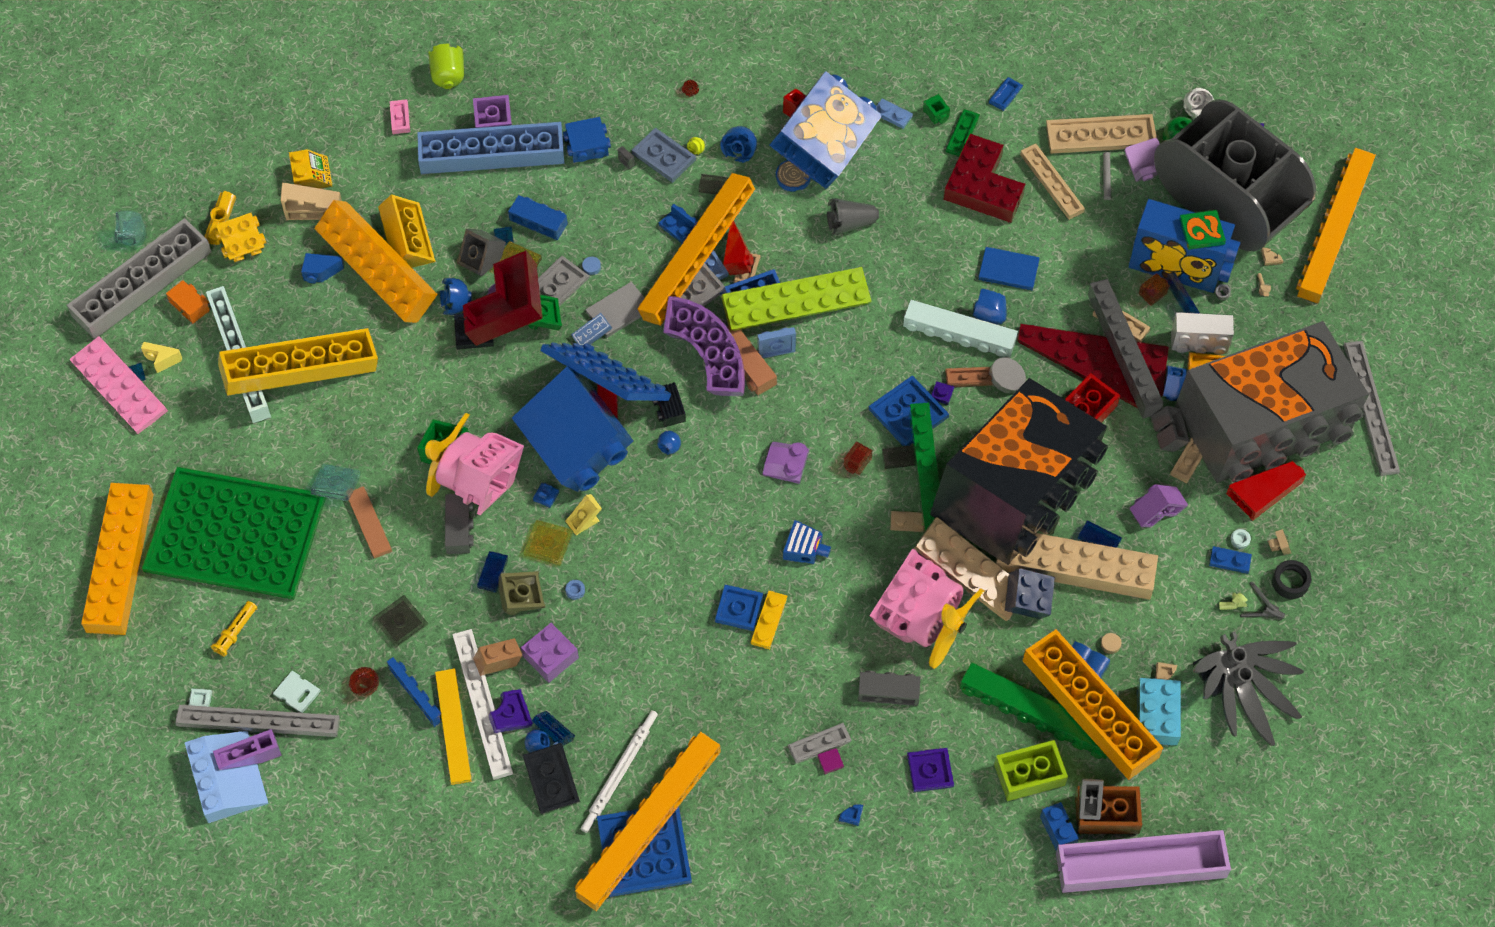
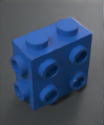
[563,117,611,163]

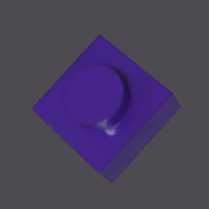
[932,381,954,405]

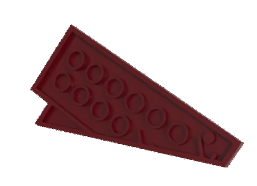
[1018,323,1169,409]

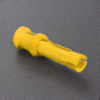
[211,601,257,657]

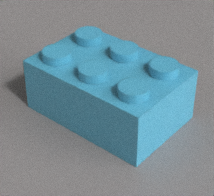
[1137,678,1181,745]

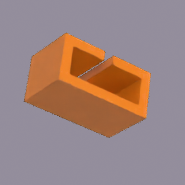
[166,280,210,324]

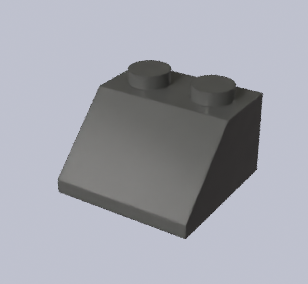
[457,229,506,276]

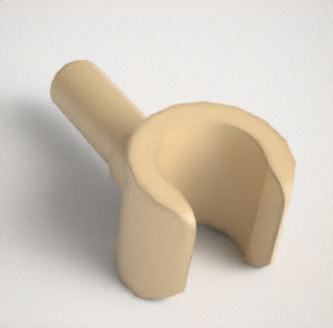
[1257,273,1271,297]

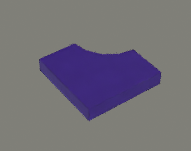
[488,689,533,733]

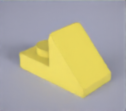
[141,342,182,373]
[566,494,602,535]

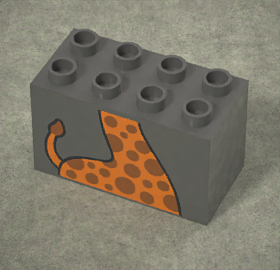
[1175,321,1369,483]

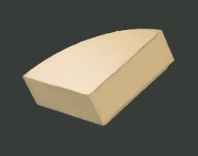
[1261,248,1283,266]
[1155,662,1177,680]

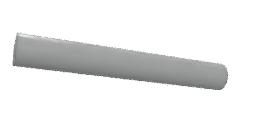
[1103,152,1111,200]

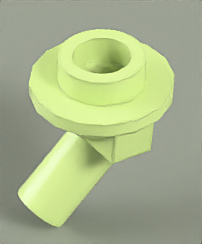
[1219,592,1248,610]

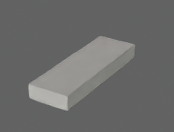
[788,723,852,764]

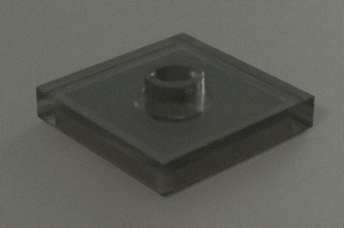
[372,595,428,648]

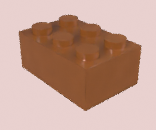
[1075,786,1142,834]

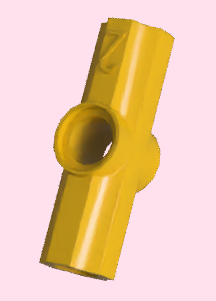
[205,191,236,245]

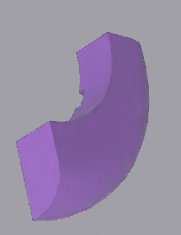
[663,296,745,396]

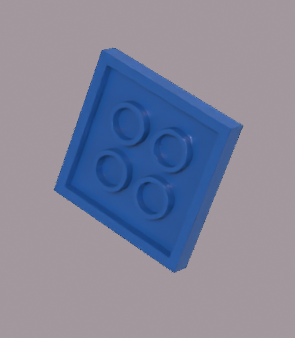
[869,375,949,448]

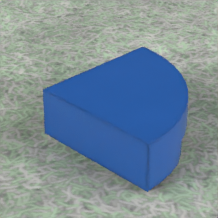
[839,804,863,826]

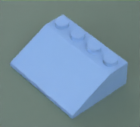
[185,731,269,823]

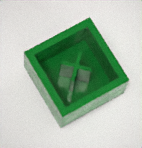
[417,419,469,464]

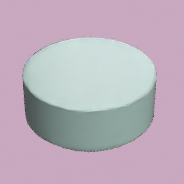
[1230,529,1251,549]

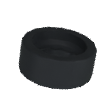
[1272,560,1312,599]

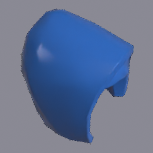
[973,289,1007,326]

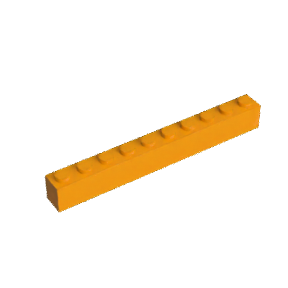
[1296,148,1376,304]
[637,173,755,326]
[575,732,721,912]

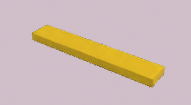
[435,668,472,785]

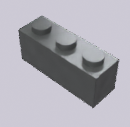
[445,494,474,554]
[858,671,921,706]

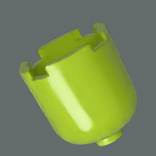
[428,44,464,89]

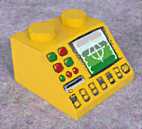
[289,149,333,189]

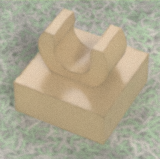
[1268,529,1291,555]

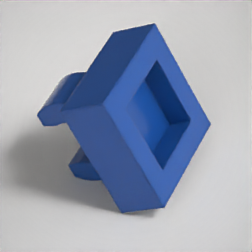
[533,483,559,508]

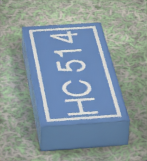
[571,313,612,345]

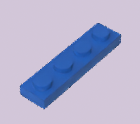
[387,657,441,727]

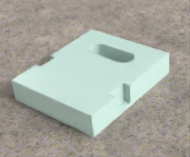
[273,671,321,713]

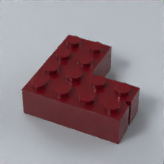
[944,134,1026,223]
[463,250,543,346]

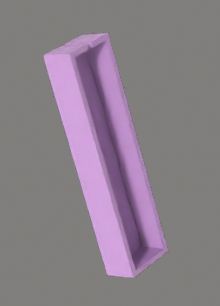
[1056,830,1231,893]

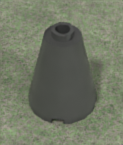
[827,198,879,235]

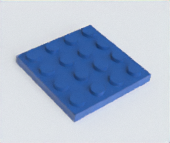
[597,807,692,897]

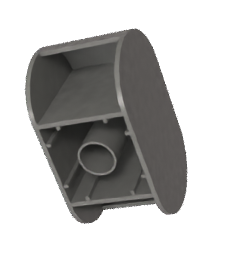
[1154,99,1316,251]

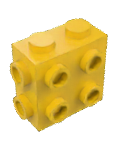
[214,213,266,263]

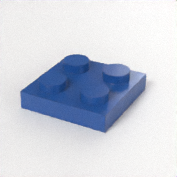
[715,585,763,631]

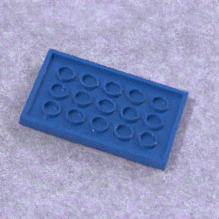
[540,342,671,401]

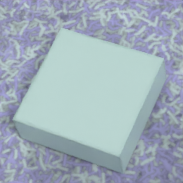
[189,689,212,707]

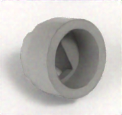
[1216,284,1231,301]

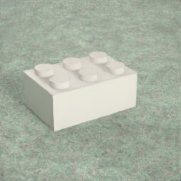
[1171,313,1234,355]

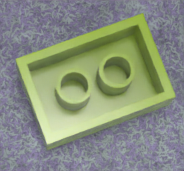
[994,740,1068,801]

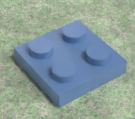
[757,327,796,358]

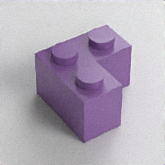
[1129,485,1188,528]

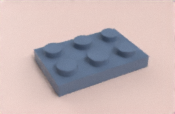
[632,128,696,183]

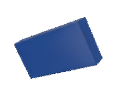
[989,77,1023,111]

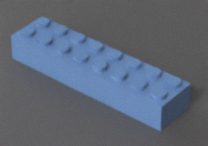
[418,122,565,174]

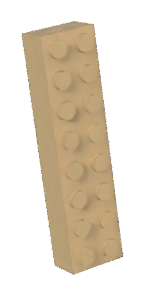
[996,533,1158,600]

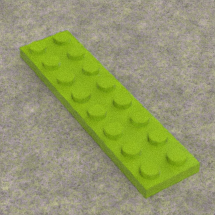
[721,267,872,332]

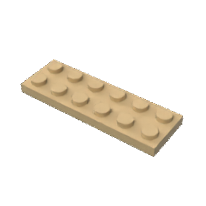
[1046,114,1157,154]
[913,517,1013,621]

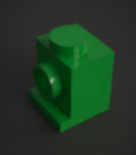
[923,94,950,124]

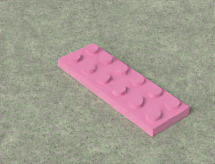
[69,336,168,434]

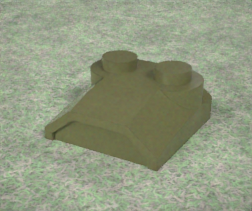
[499,571,545,615]

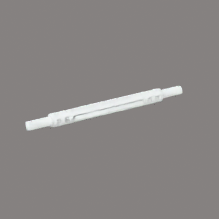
[580,710,658,833]

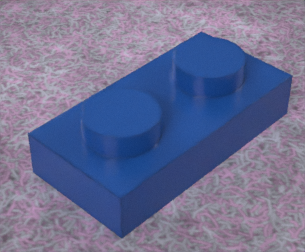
[1209,546,1252,574]

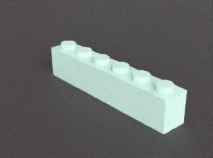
[903,300,1018,358]

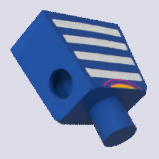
[783,520,831,564]

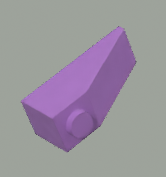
[213,729,282,770]

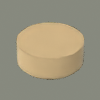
[1101,633,1122,654]

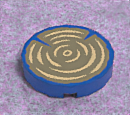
[776,160,811,192]

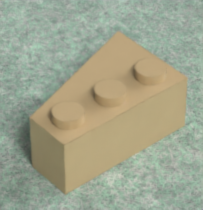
[281,182,342,220]

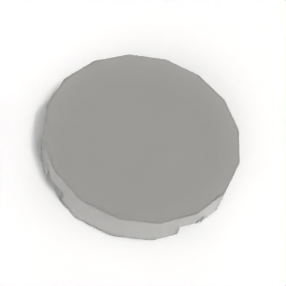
[989,357,1026,393]

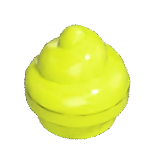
[687,137,705,155]

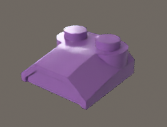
[763,442,809,484]

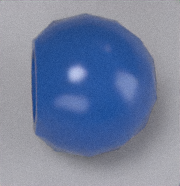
[657,431,681,455]
[524,730,550,753]

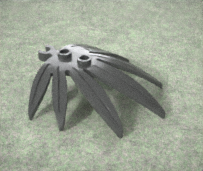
[1193,632,1304,746]

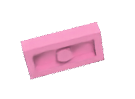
[390,99,410,134]

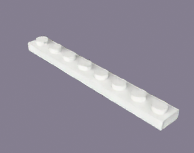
[453,629,513,780]

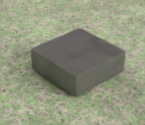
[618,146,635,169]

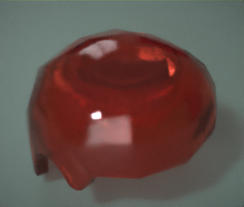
[348,667,379,697]

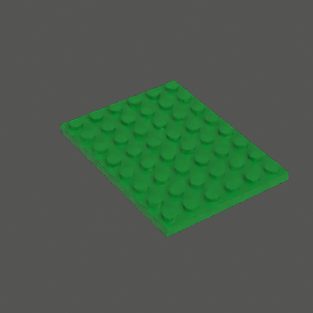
[142,467,326,600]

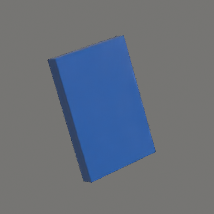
[978,247,1040,291]

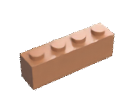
[727,326,777,395]

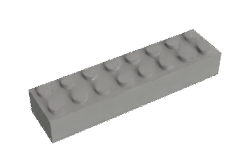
[67,218,212,339]

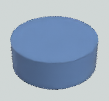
[582,257,601,275]
[565,580,585,600]

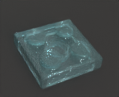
[311,464,360,501]

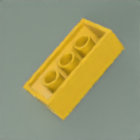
[378,194,435,268]

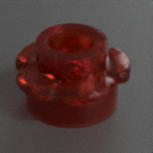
[682,80,699,96]

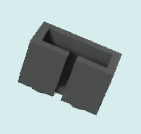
[1151,406,1190,452]

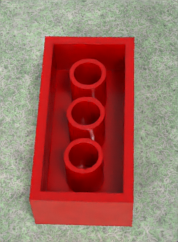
[1065,373,1120,422]

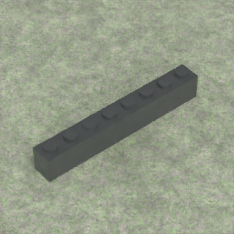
[1088,279,1164,419]

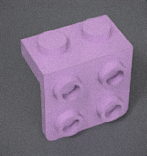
[1124,138,1160,182]

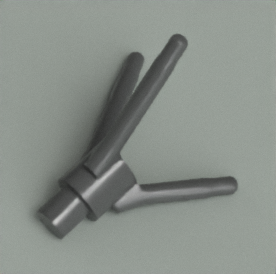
[1240,582,1285,620]

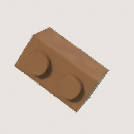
[473,638,522,676]

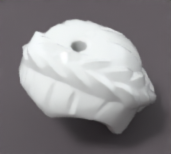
[1183,88,1214,120]

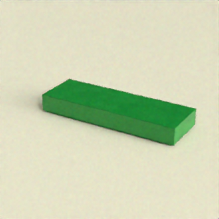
[946,109,980,157]

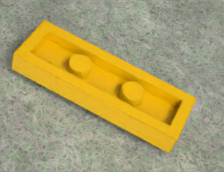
[751,591,787,650]

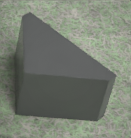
[1079,779,1104,820]

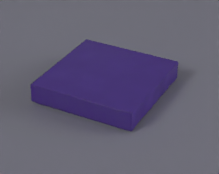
[907,748,954,792]

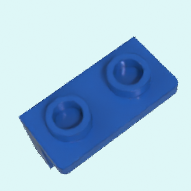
[659,204,698,244]

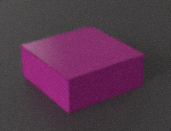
[818,748,844,774]

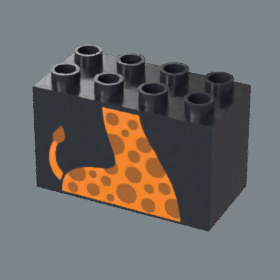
[930,378,1108,565]

